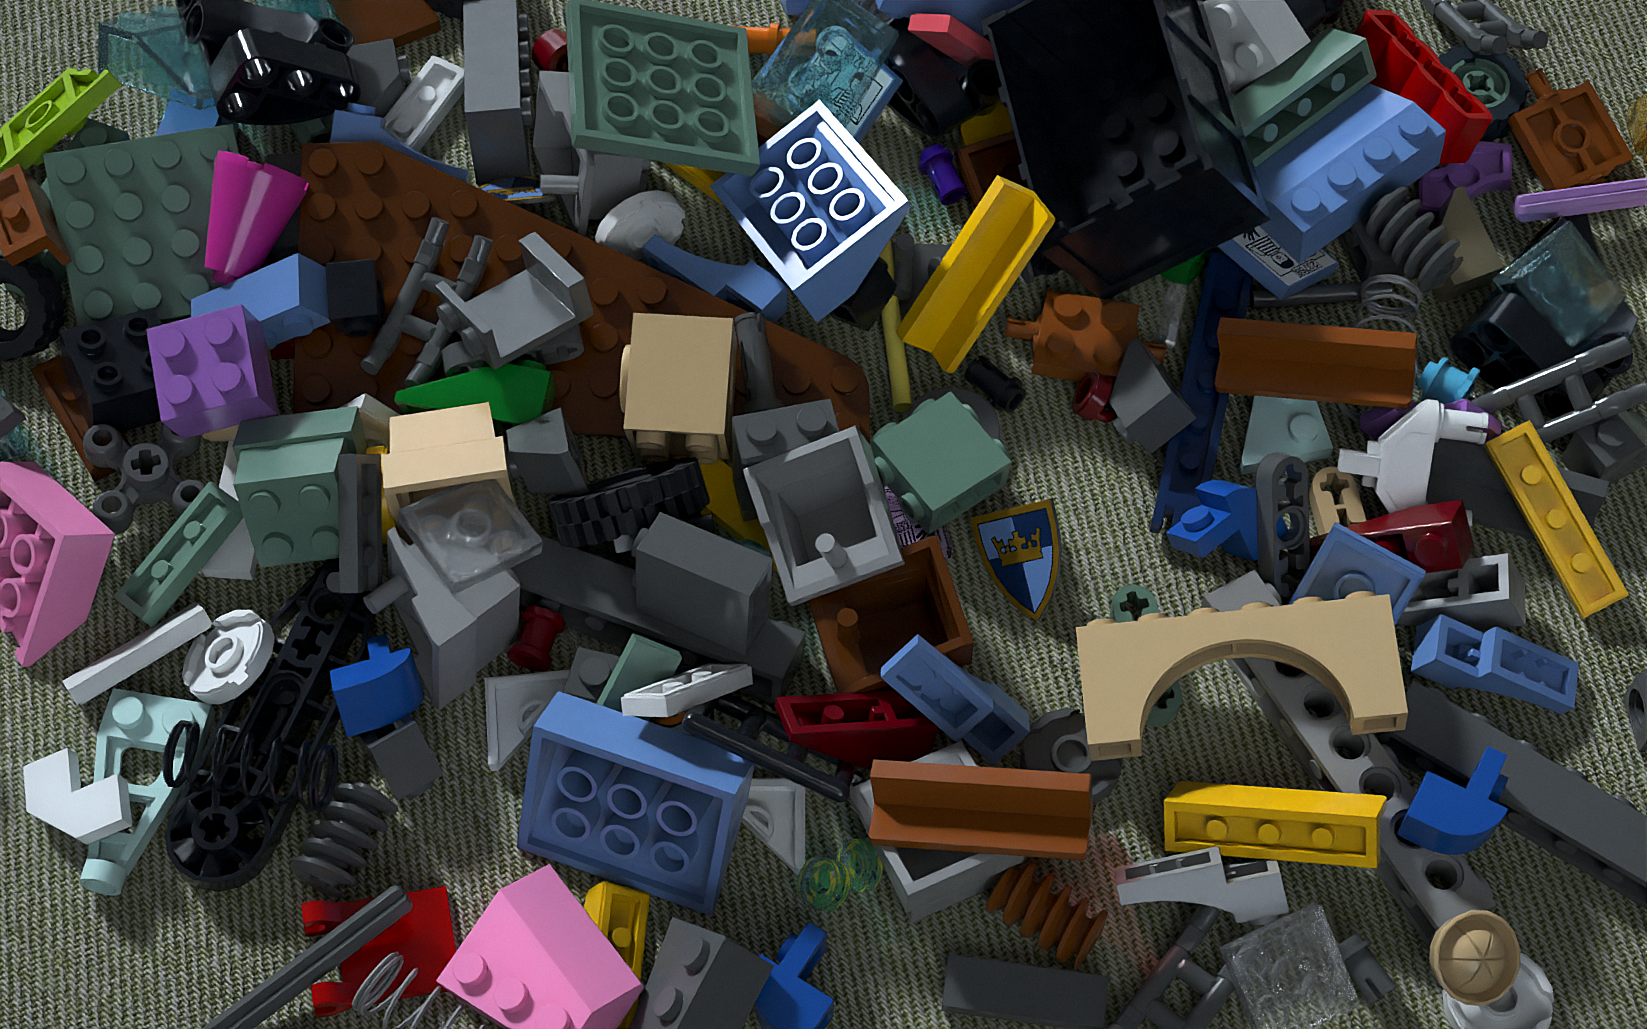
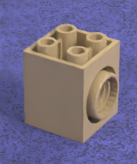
[620,313,738,465]

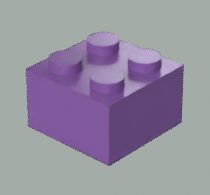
[146,304,278,439]

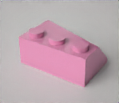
[436,864,644,1029]

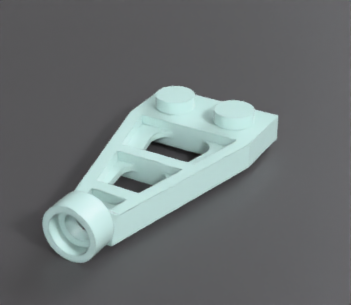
[79,688,215,896]

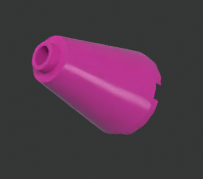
[204,150,309,285]

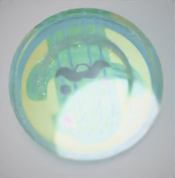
[835,838,883,892]
[797,856,851,912]

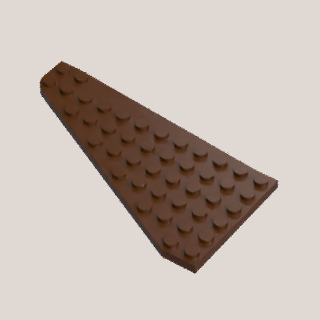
[293,142,870,447]

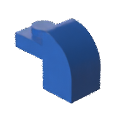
[1166,480,1288,562]
[330,634,424,737]
[1396,746,1509,855]
[753,921,834,1029]

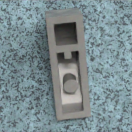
[1396,553,1526,631]

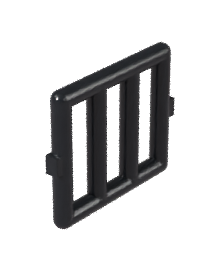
[682,693,863,803]

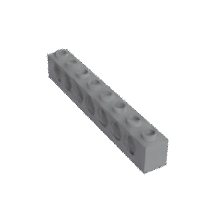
[1201,569,1496,949]

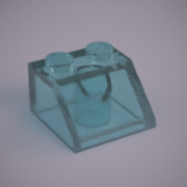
[1492,221,1626,348]

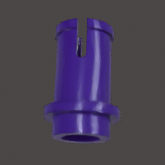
[919,144,967,205]

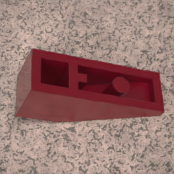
[775,690,938,770]

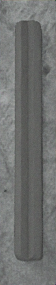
[202,885,413,1029]

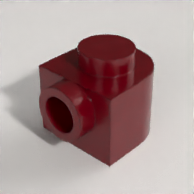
[532,29,569,72]

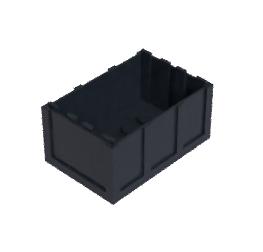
[980,0,1271,299]

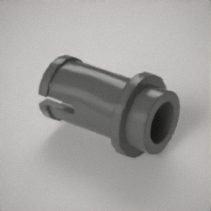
[1331,933,1398,1006]

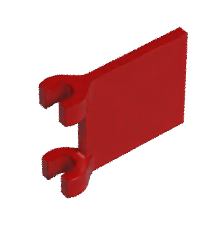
[301,886,456,1018]

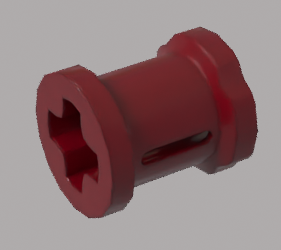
[507,606,566,672]

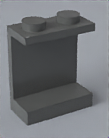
[435,232,594,370]
[732,399,840,522]

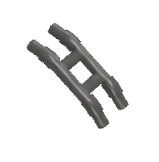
[1421,0,1548,55]
[360,217,493,388]
[1470,336,1647,444]
[1108,904,1266,1029]

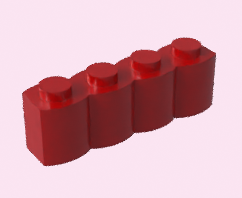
[1354,9,1493,165]

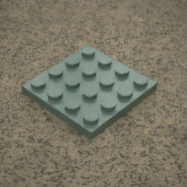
[566,0,760,177]
[43,124,264,326]

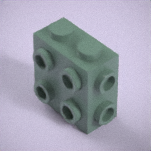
[871,391,1012,535]

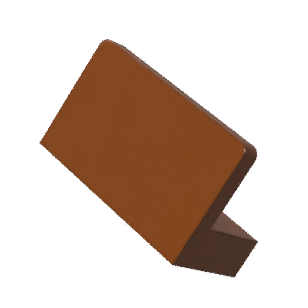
[0,164,72,266]

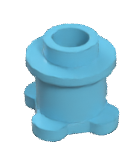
[1417,357,1481,404]

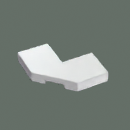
[23,748,132,845]

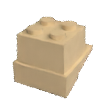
[381,402,521,546]

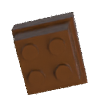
[808,535,974,693]

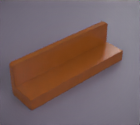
[1214,317,1418,409]
[868,760,1093,860]

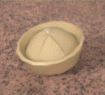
[1429,910,1521,1006]

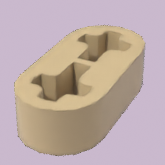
[1308,466,1367,535]

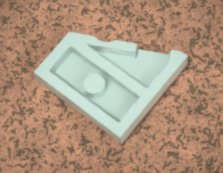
[1239,396,1333,475]

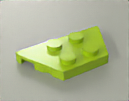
[0,68,122,173]

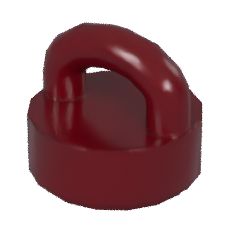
[1072,371,1117,423]

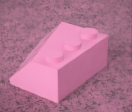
[0,462,115,667]

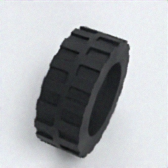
[0,254,66,361]

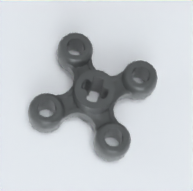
[83,424,205,535]

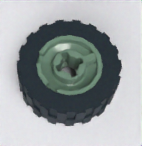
[1438,44,1529,142]

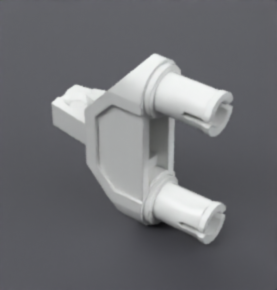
[1337,399,1488,526]

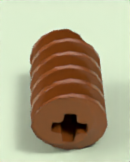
[985,861,1108,971]

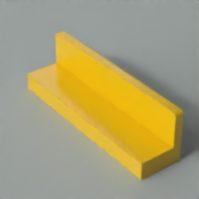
[895,175,1055,374]
[1164,781,1387,868]

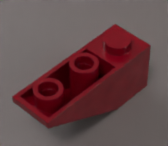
[1310,499,1474,573]

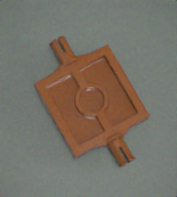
[1507,68,1634,191]
[1005,289,1167,385]

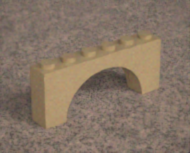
[1076,591,1408,761]

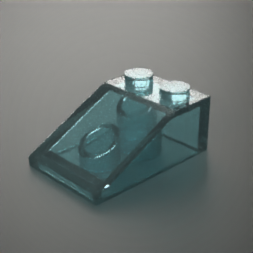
[752,0,899,129]
[98,6,215,110]

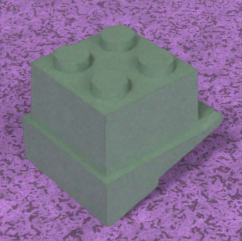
[232,406,367,568]

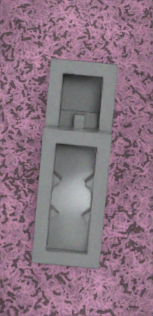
[1114,846,1289,925]

